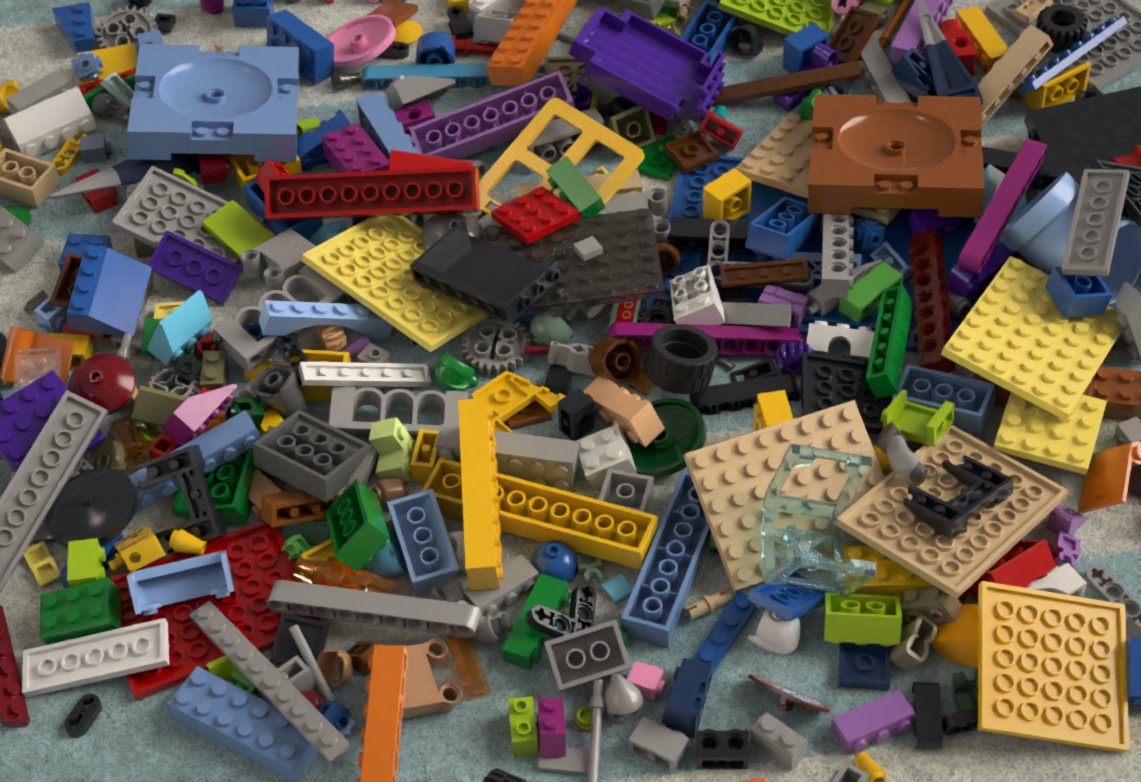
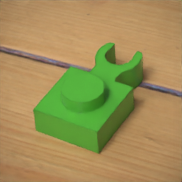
[281,534,312,561]

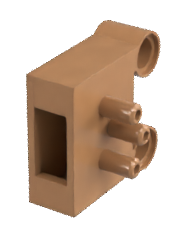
[402,638,462,719]

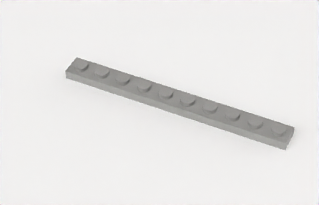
[190,601,350,762]

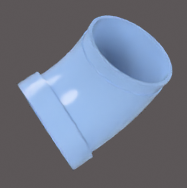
[999,172,1141,304]

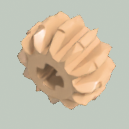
[315,325,347,352]

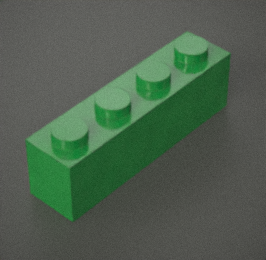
[502,573,571,670]

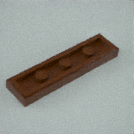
[720,258,809,289]

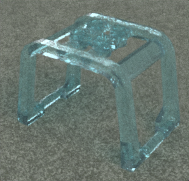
[762,443,876,597]

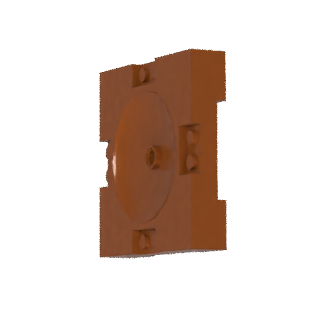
[808,94,984,218]

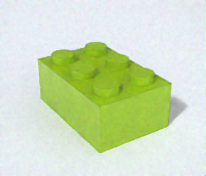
[824,592,902,647]

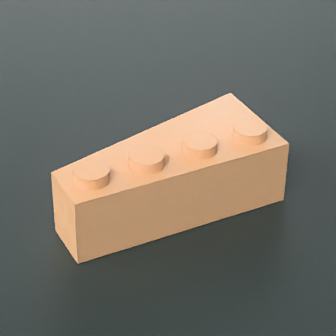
[583,377,665,447]

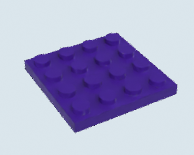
[0,370,106,473]

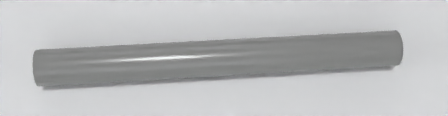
[289,625,335,702]

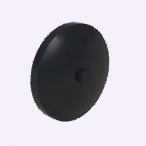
[46,468,138,548]

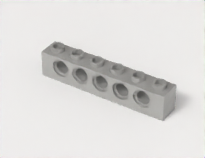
[821,214,853,298]

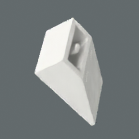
[669,264,725,325]

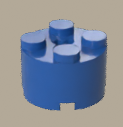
[415,31,455,65]

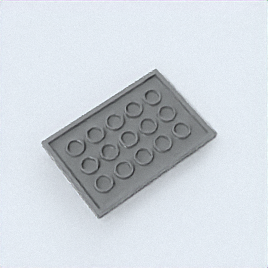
[111,165,264,263]

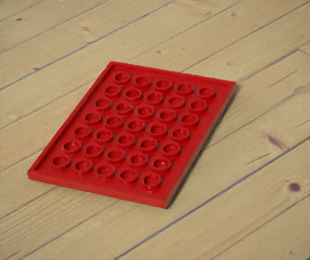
[110,521,321,701]

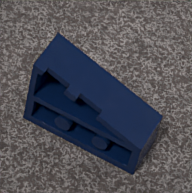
[891,47,936,103]
[662,658,713,739]

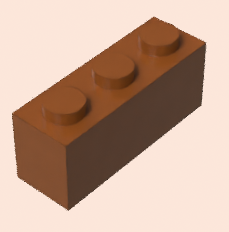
[261,489,338,527]

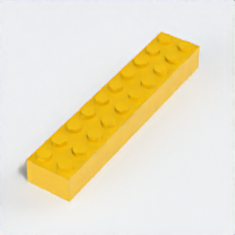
[421,457,659,570]

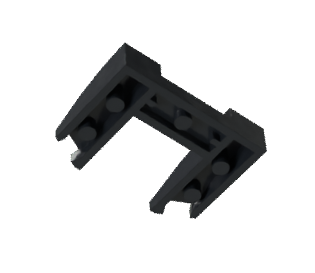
[138,444,228,554]
[903,455,1013,540]

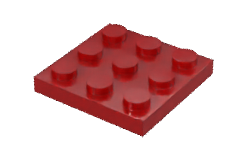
[491,186,580,245]

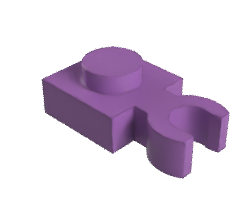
[1053,530,1081,567]

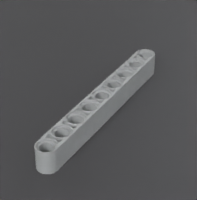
[267,580,481,637]

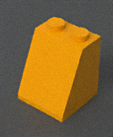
[931,604,978,669]

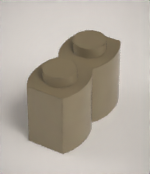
[890,614,937,672]

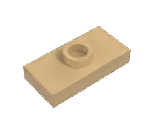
[1013,0,1053,24]

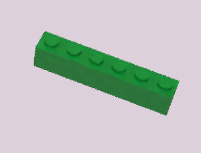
[866,285,913,398]

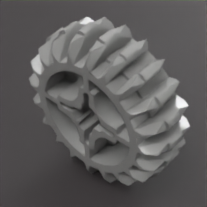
[144,365,201,400]

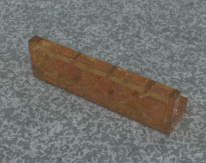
[443,634,491,701]

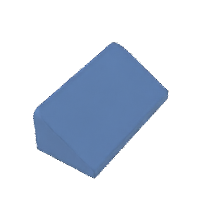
[870,241,915,279]

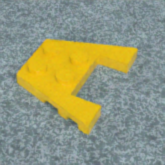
[472,371,565,433]

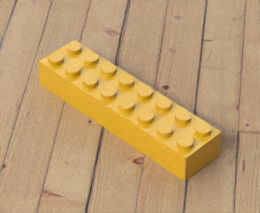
[458,398,504,591]

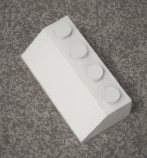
[4,86,97,157]

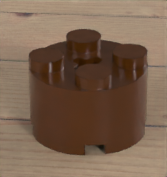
[588,337,642,384]

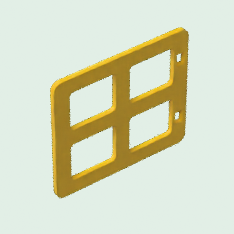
[479,98,644,256]

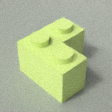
[369,417,416,483]

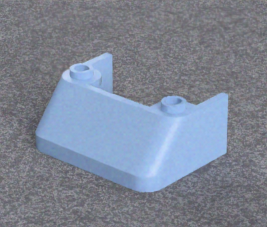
[127,550,234,616]

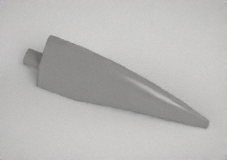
[804,259,882,316]

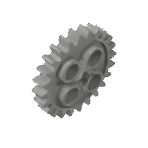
[96,6,158,55]
[460,317,532,376]

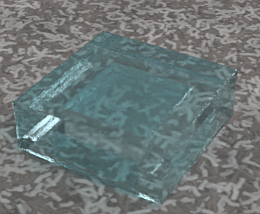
[481,147,502,166]

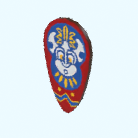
[748,674,831,713]

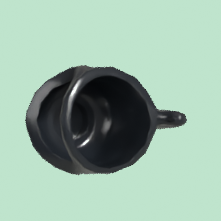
[727,22,763,56]

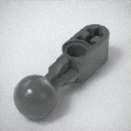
[91,93,131,125]

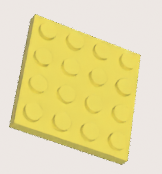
[993,392,1107,475]

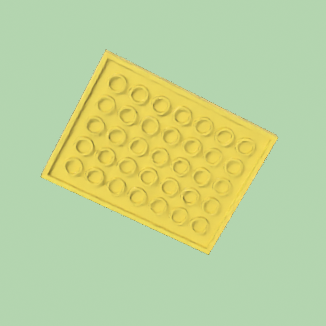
[301,216,489,352]
[941,256,1123,421]

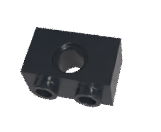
[558,388,595,441]

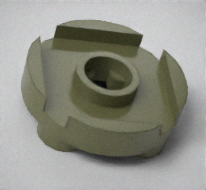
[90,440,127,472]

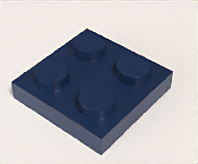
[838,642,890,690]

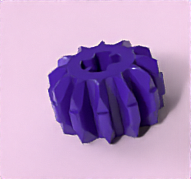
[776,340,814,375]

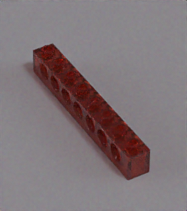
[908,228,956,373]

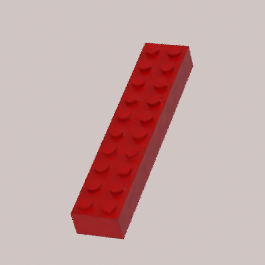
[264,167,480,221]

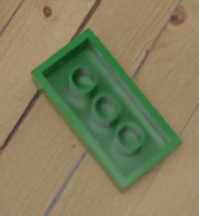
[325,479,390,572]

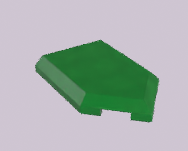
[635,134,677,181]

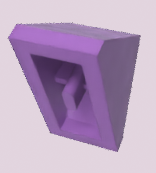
[1047,506,1087,536]

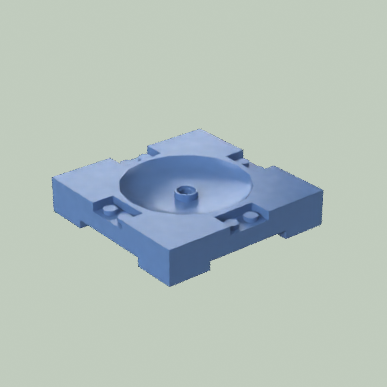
[127,44,299,162]

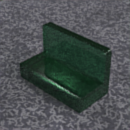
[282,519,330,548]

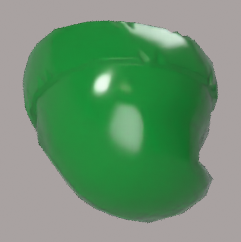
[435,352,479,392]

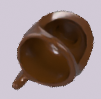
[634,243,680,279]

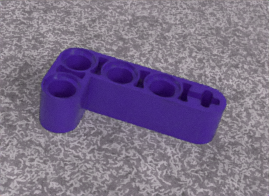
[773,43,838,112]
[947,243,1018,302]

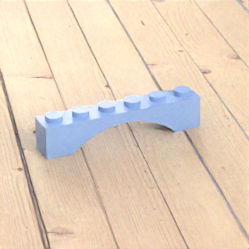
[259,300,393,339]

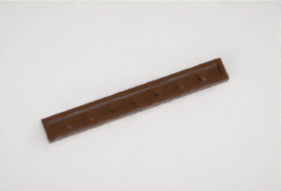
[711,61,861,107]

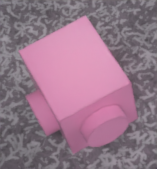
[627,661,666,702]

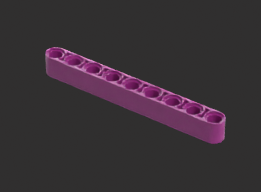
[957,139,1048,274]
[608,322,805,356]

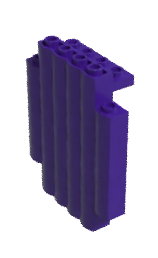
[568,6,726,123]

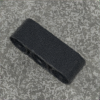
[912,682,943,750]

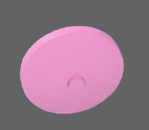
[327,15,396,68]

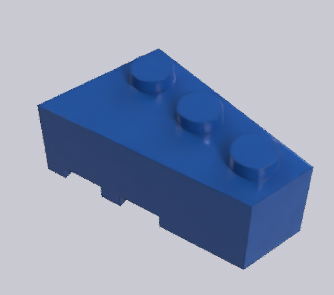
[52,2,97,57]
[297,109,351,171]

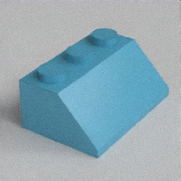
[147,290,213,366]

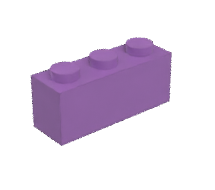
[831,689,915,754]

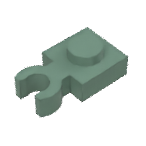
[575,552,603,585]

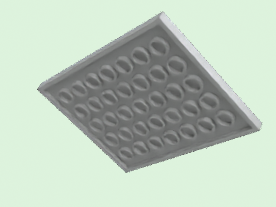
[985,0,1141,90]

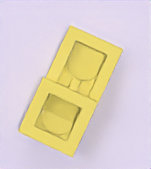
[23,541,60,588]

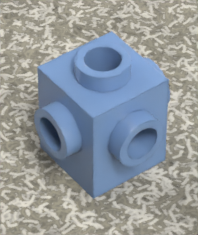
[71,51,104,82]

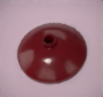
[68,353,136,415]

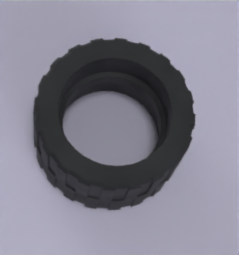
[645,324,718,395]

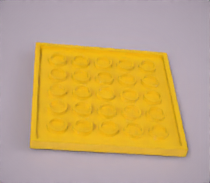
[978,581,1129,753]

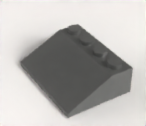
[253,410,371,502]

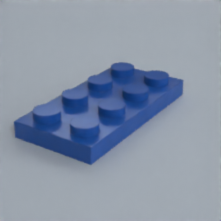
[747,571,834,622]

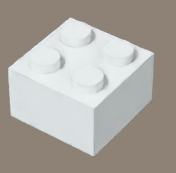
[577,424,637,490]

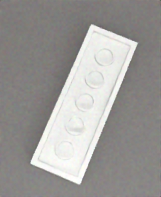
[22,618,169,698]

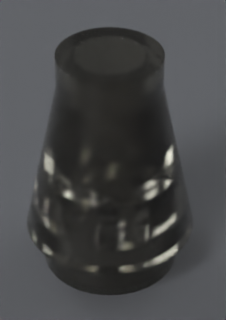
[331,72,361,91]

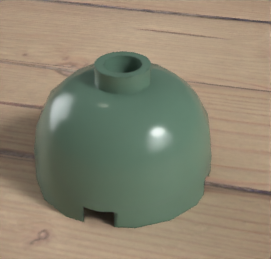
[530,307,574,346]

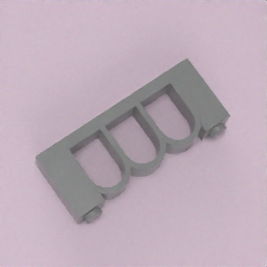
[212,265,350,372]
[329,386,468,444]

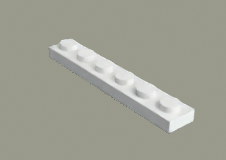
[298,362,432,387]

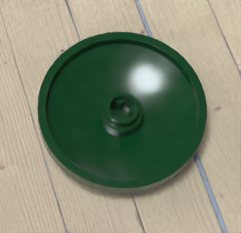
[623,398,707,478]

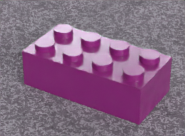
[321,123,388,173]

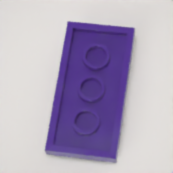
[147,230,244,305]

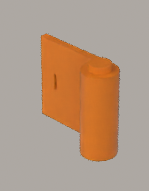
[0,327,76,386]
[1078,441,1141,513]

